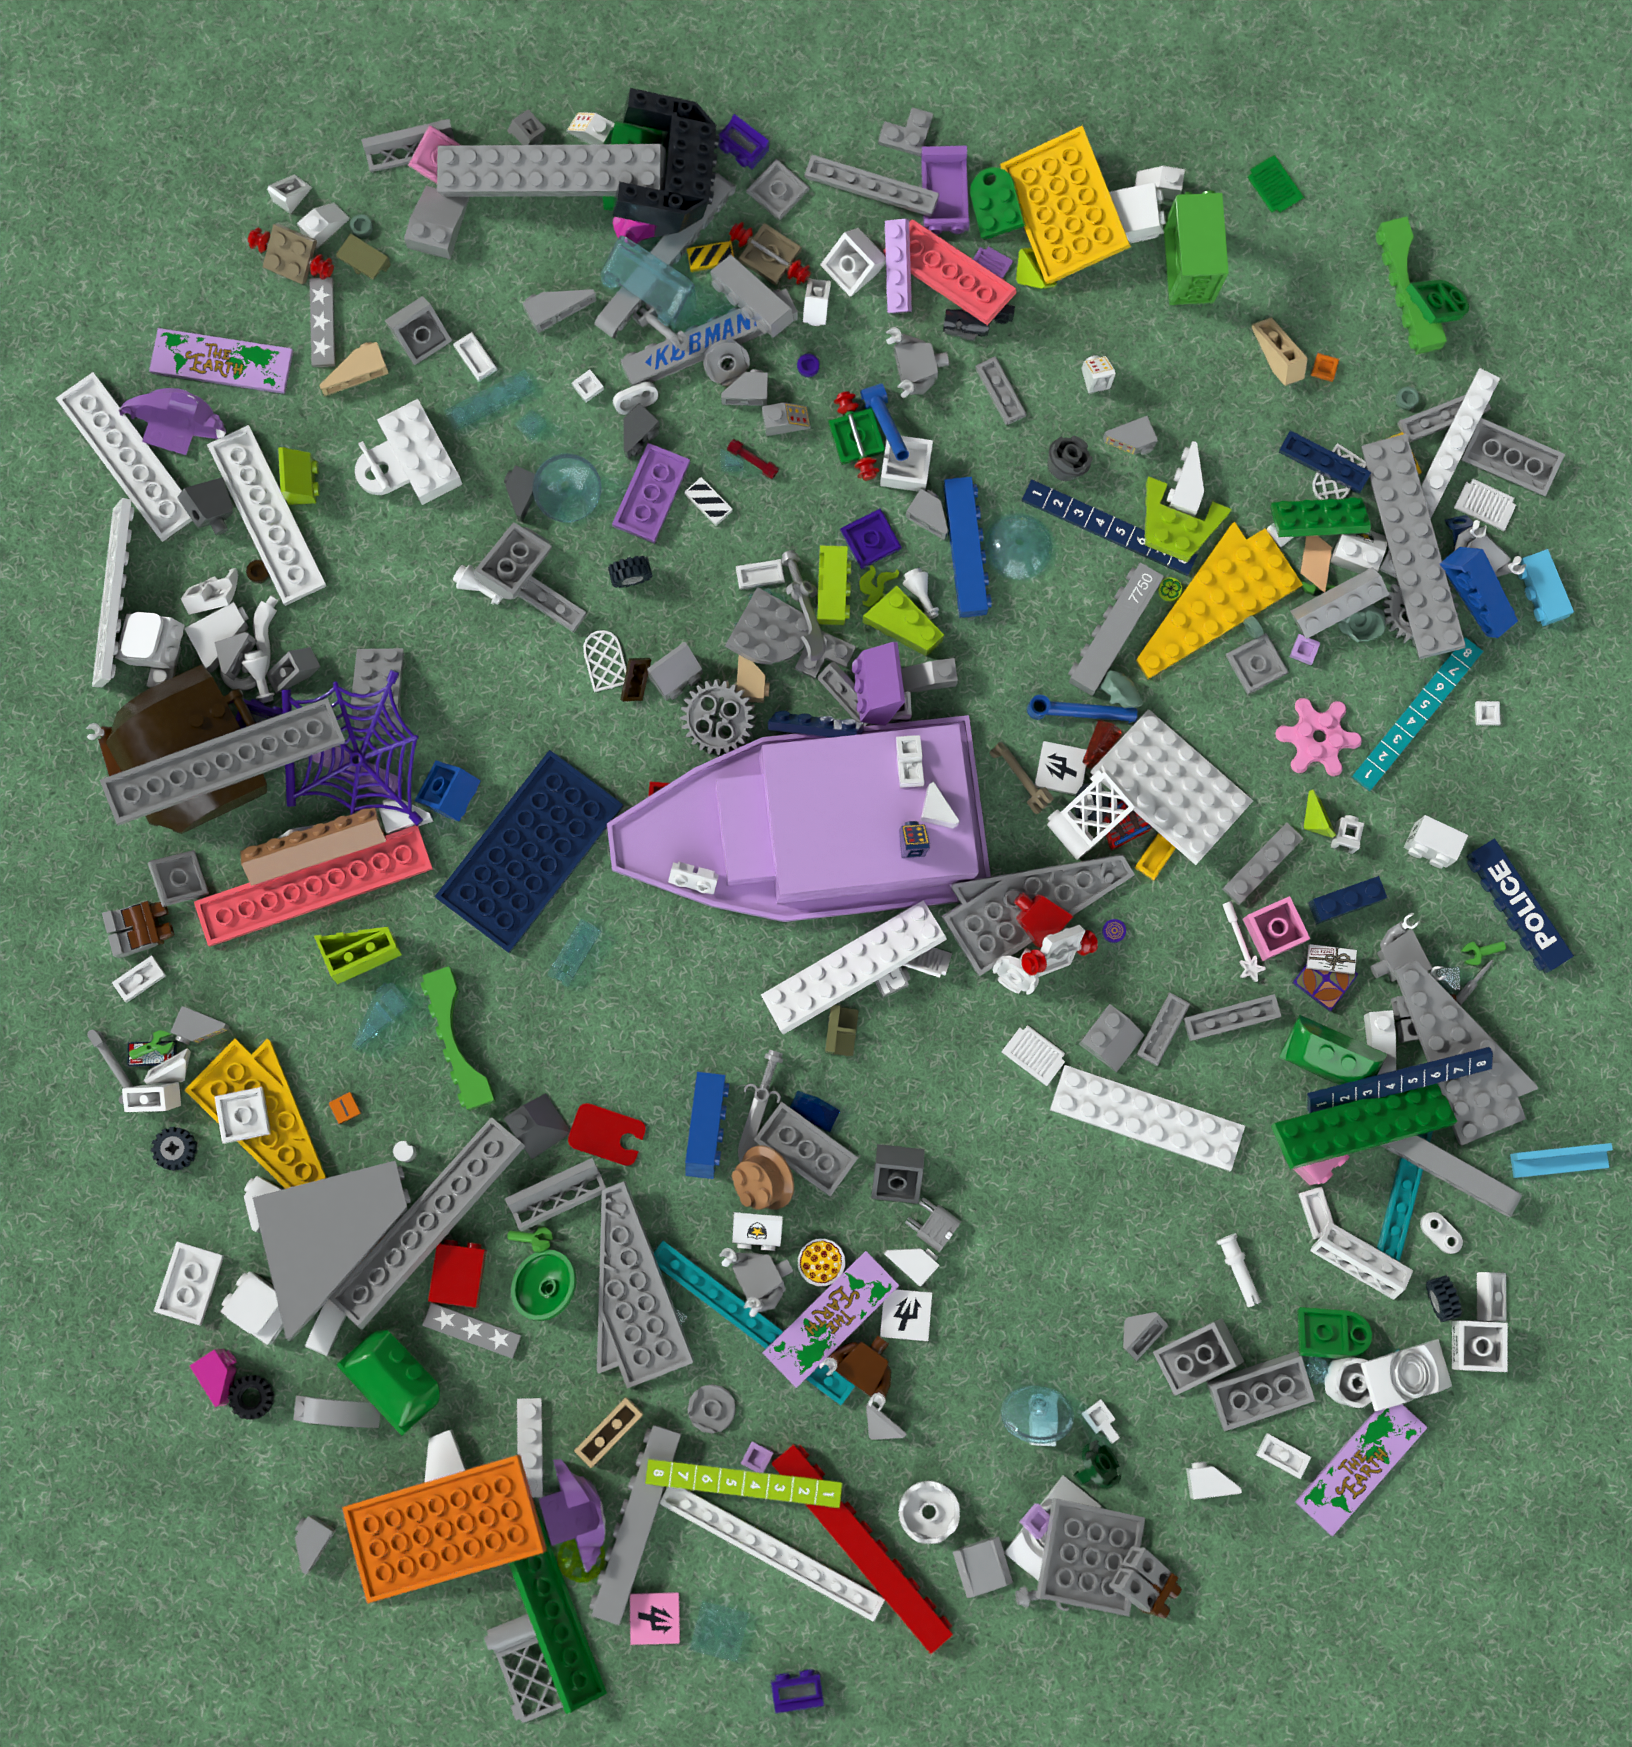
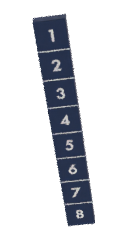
[1022,479,1198,577]
[1307,1047,1493,1113]

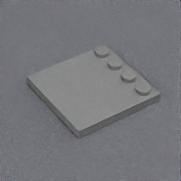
[1036,1498,1145,1616]

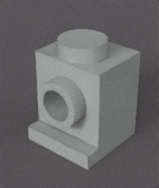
[507,109,546,145]

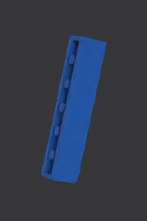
[943,477,991,618]

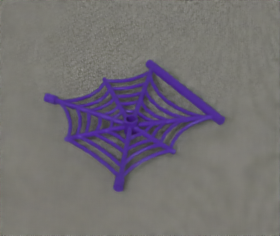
[282,669,423,826]

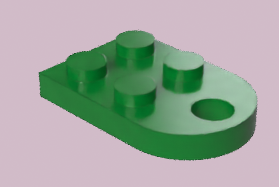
[970,167,1026,240]
[1406,280,1469,324]
[1297,1307,1372,1359]

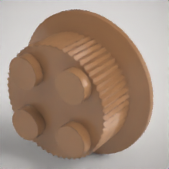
[732,1145,794,1210]

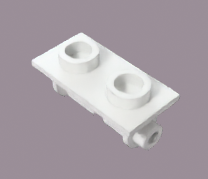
[668,861,719,895]

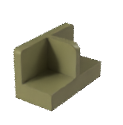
[336,234,391,280]
[825,1005,859,1056]

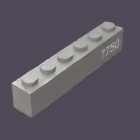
[1068,562,1164,696]

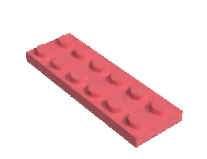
[883,219,1016,325]

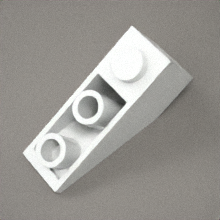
[1166,441,1204,517]

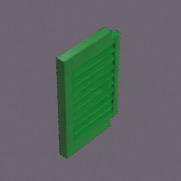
[1247,155,1304,213]

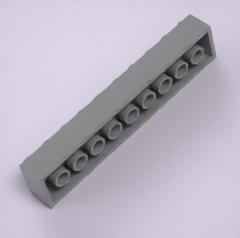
[437,144,666,197]

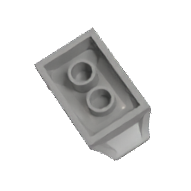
[474,522,552,600]

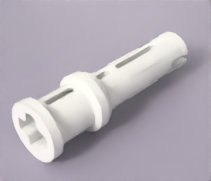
[1217,1233,1262,1307]

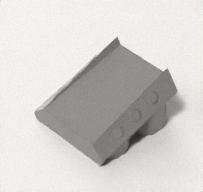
[953,1536,1013,1598]

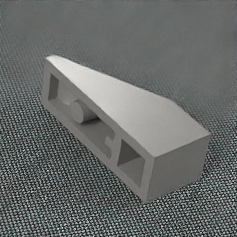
[522,289,597,333]
[901,658,958,692]

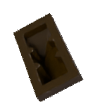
[620,658,651,702]

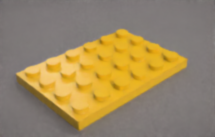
[1000,126,1131,284]

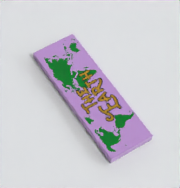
[149,328,293,394]
[763,1251,899,1388]
[1295,1404,1428,1536]

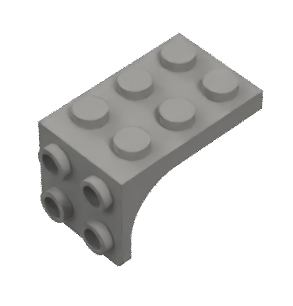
[351,648,404,735]

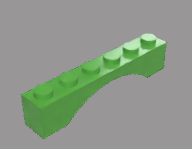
[1376,216,1447,355]
[421,966,496,1111]

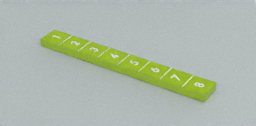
[645,1459,842,1508]

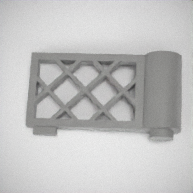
[484,1614,563,1723]

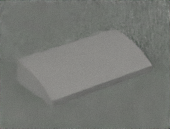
[1461,418,1565,496]
[1206,1351,1315,1431]

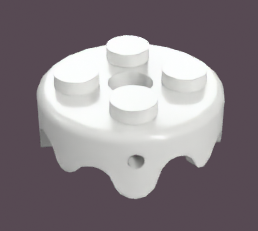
[899,1481,960,1544]

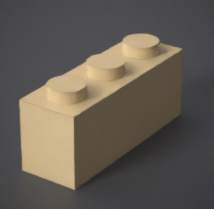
[574,1397,644,1468]

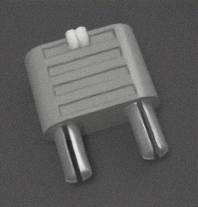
[905,1198,962,1252]

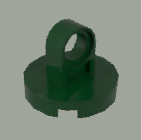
[1073,1440,1121,1489]

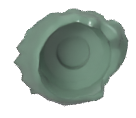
[1337,604,1386,642]
[1098,670,1143,708]

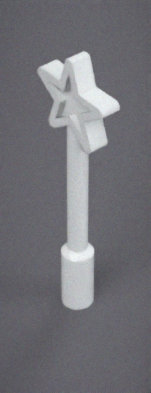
[1222,901,1266,982]

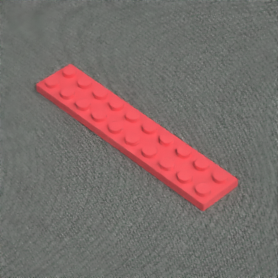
[194,825,433,947]

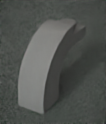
[294,1396,380,1428]

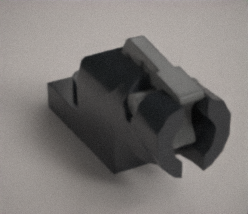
[943,305,1015,341]

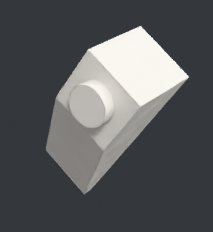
[1364,1010,1396,1075]

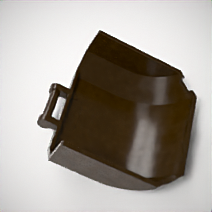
[106,665,267,834]

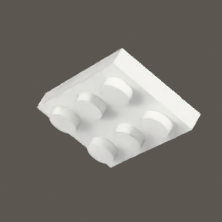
[154,1242,224,1325]

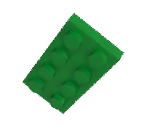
[1271,497,1371,537]

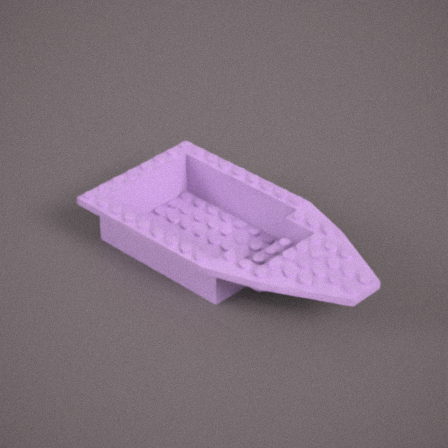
[607,715,991,922]

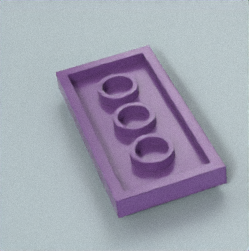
[612,443,690,544]

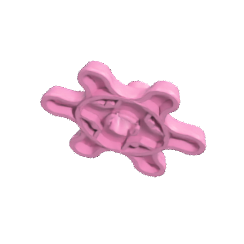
[1276,698,1362,777]

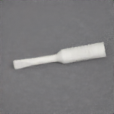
[358,441,391,491]

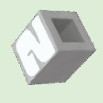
[875,966,911,999]

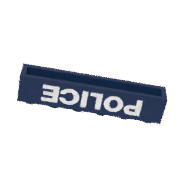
[1466,838,1574,973]

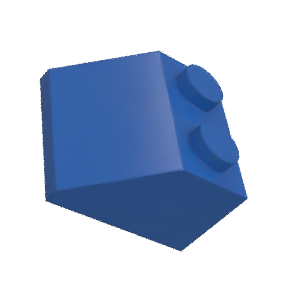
[414,761,481,822]

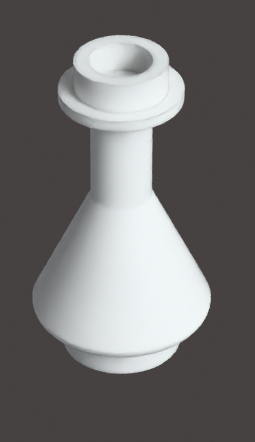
[453,565,502,605]
[903,568,939,620]
[241,650,275,703]

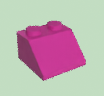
[190,1349,237,1407]

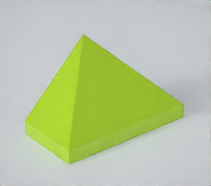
[1016,247,1057,288]
[1304,790,1336,838]

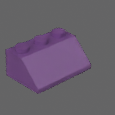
[852,642,905,726]

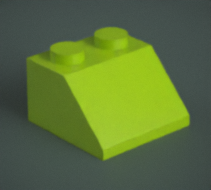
[278,447,320,505]

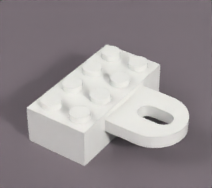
[355,399,463,505]

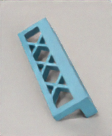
[1510,1143,1612,1178]

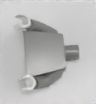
[886,327,949,398]
[1455,520,1526,577]
[1370,913,1446,982]
[719,1248,793,1317]

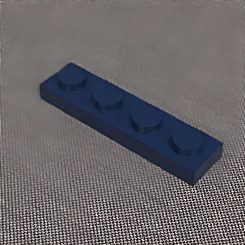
[1279,430,1371,494]
[768,711,864,738]

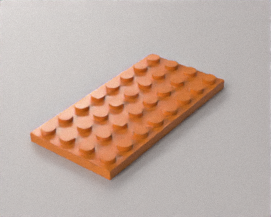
[342,1454,547,1603]

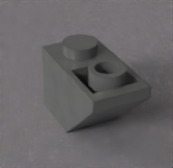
[623,403,660,459]

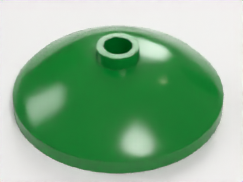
[511,1250,577,1321]

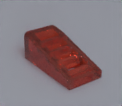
[1082,720,1122,770]

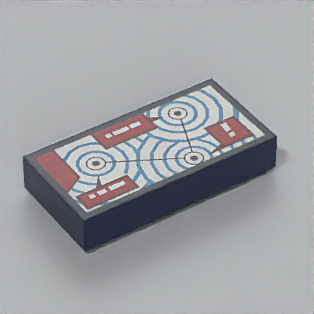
[128,1040,177,1067]

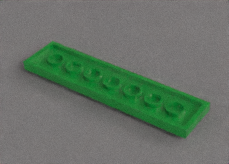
[1271,1083,1458,1170]
[508,1508,607,1714]

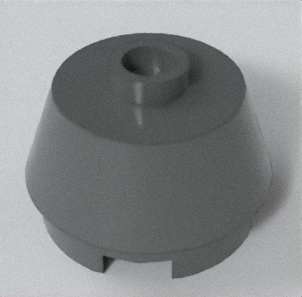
[1047,435,1093,481]

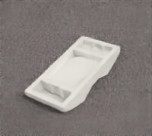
[1361,1339,1452,1411]
[1004,1475,1101,1581]

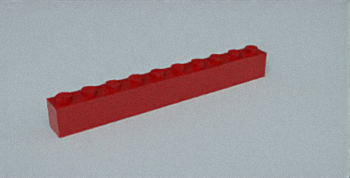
[771,1443,953,1654]

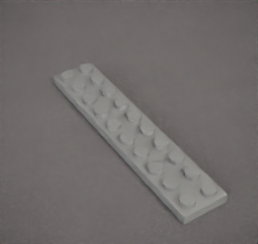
[1361,434,1465,660]
[100,698,345,826]
[329,1117,525,1329]

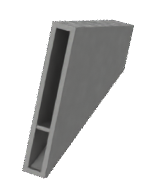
[252,1161,411,1342]

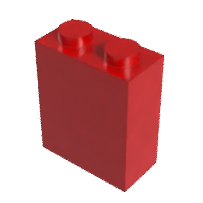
[428,1240,487,1308]

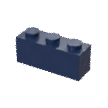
[1308,876,1388,925]

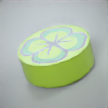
[1158,577,1182,602]

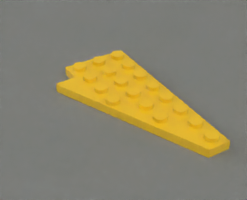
[1136,522,1303,680]
[184,1039,327,1189]

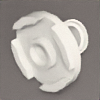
[993,948,1039,995]

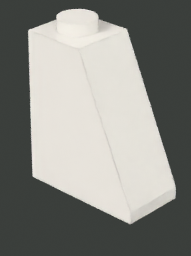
[184,602,249,673]

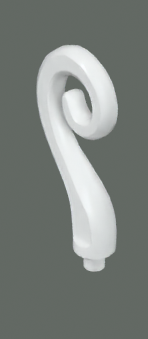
[220,596,278,691]

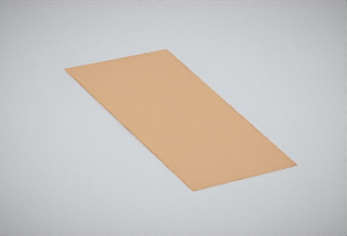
[1301,535,1332,592]

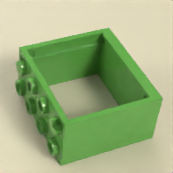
[1163,190,1229,305]

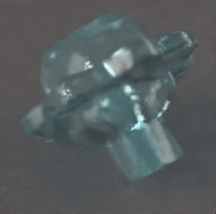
[1305,1357,1329,1385]

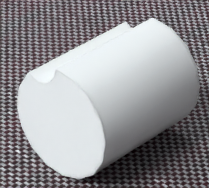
[393,1141,416,1162]

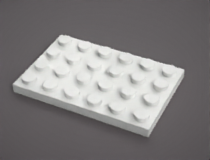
[1090,709,1253,865]

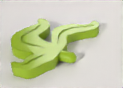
[859,565,899,607]

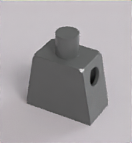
[177,477,233,535]

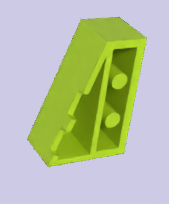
[817,545,851,625]
[862,586,944,656]
[314,927,402,985]

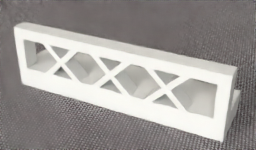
[1310,1222,1413,1300]

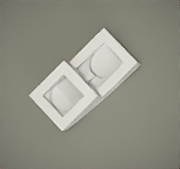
[896,735,924,788]
[305,1299,346,1356]

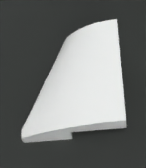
[181,568,238,615]
[424,1429,466,1483]

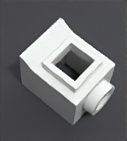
[1331,815,1364,854]

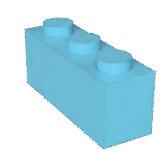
[1517,549,1574,626]

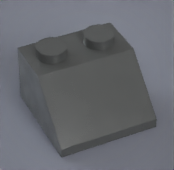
[871,1144,925,1204]

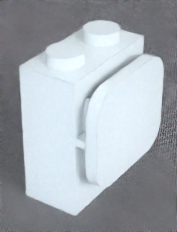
[1109,182,1166,243]
[115,612,185,669]
[221,1271,284,1345]

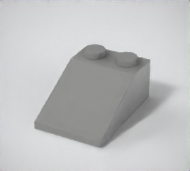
[404,186,469,259]
[1153,1318,1244,1396]

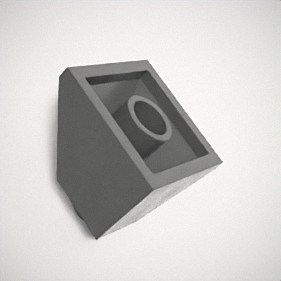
[503,1093,570,1159]

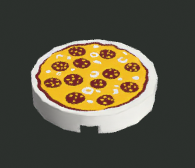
[798,1239,845,1286]

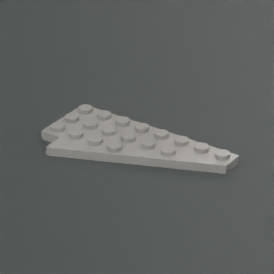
[941,855,1135,976]
[1393,961,1538,1145]
[597,1181,695,1389]

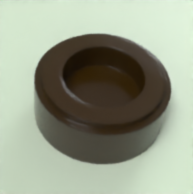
[246,560,270,584]

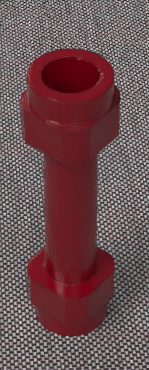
[727,439,779,480]

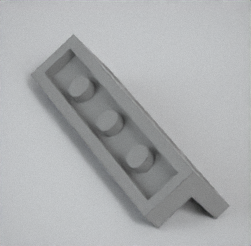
[361,119,455,173]
[505,1158,606,1232]

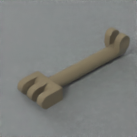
[990,742,1054,814]

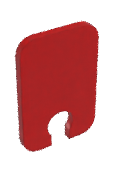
[568,1103,646,1166]

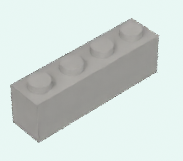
[710,255,793,338]
[1290,567,1390,639]

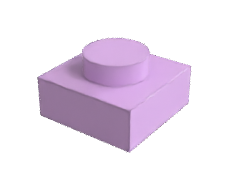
[1289,634,1320,665]
[741,1441,773,1473]
[1020,1504,1050,1540]

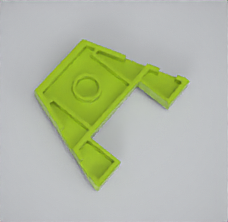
[1145,477,1231,562]

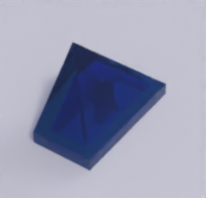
[790,1091,840,1132]

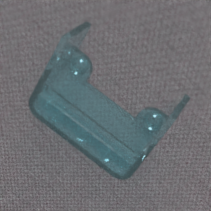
[600,236,697,334]

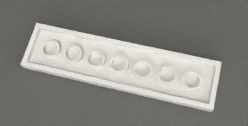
[56,372,192,542]
[207,425,327,606]
[92,498,134,687]
[761,900,947,1034]
[1050,1065,1245,1171]

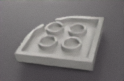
[725,587,809,664]

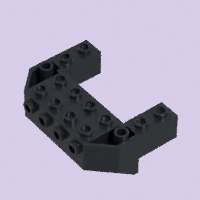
[613,88,719,237]

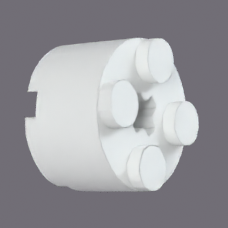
[1325,1357,1372,1408]

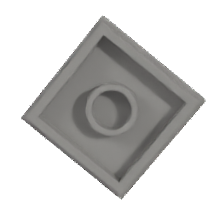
[746,159,810,221]
[1225,633,1289,695]
[148,850,209,907]

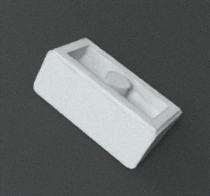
[1477,1272,1507,1321]

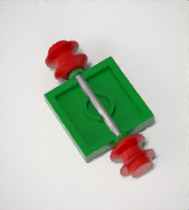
[828,391,885,481]

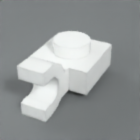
[1081,1400,1120,1443]

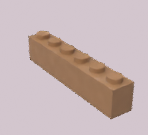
[240,808,386,886]

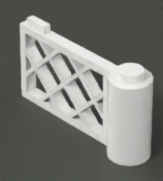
[1047,769,1138,860]

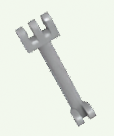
[632,302,688,351]
[87,1030,134,1104]

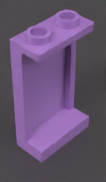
[921,146,970,234]

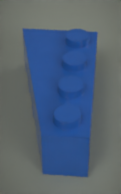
[1440,547,1518,638]
[685,1072,729,1179]

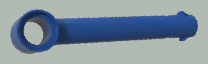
[860,383,909,461]
[1027,695,1137,724]

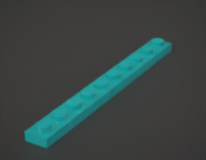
[654,1241,855,1406]

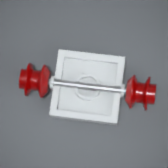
[1021,925,1098,977]

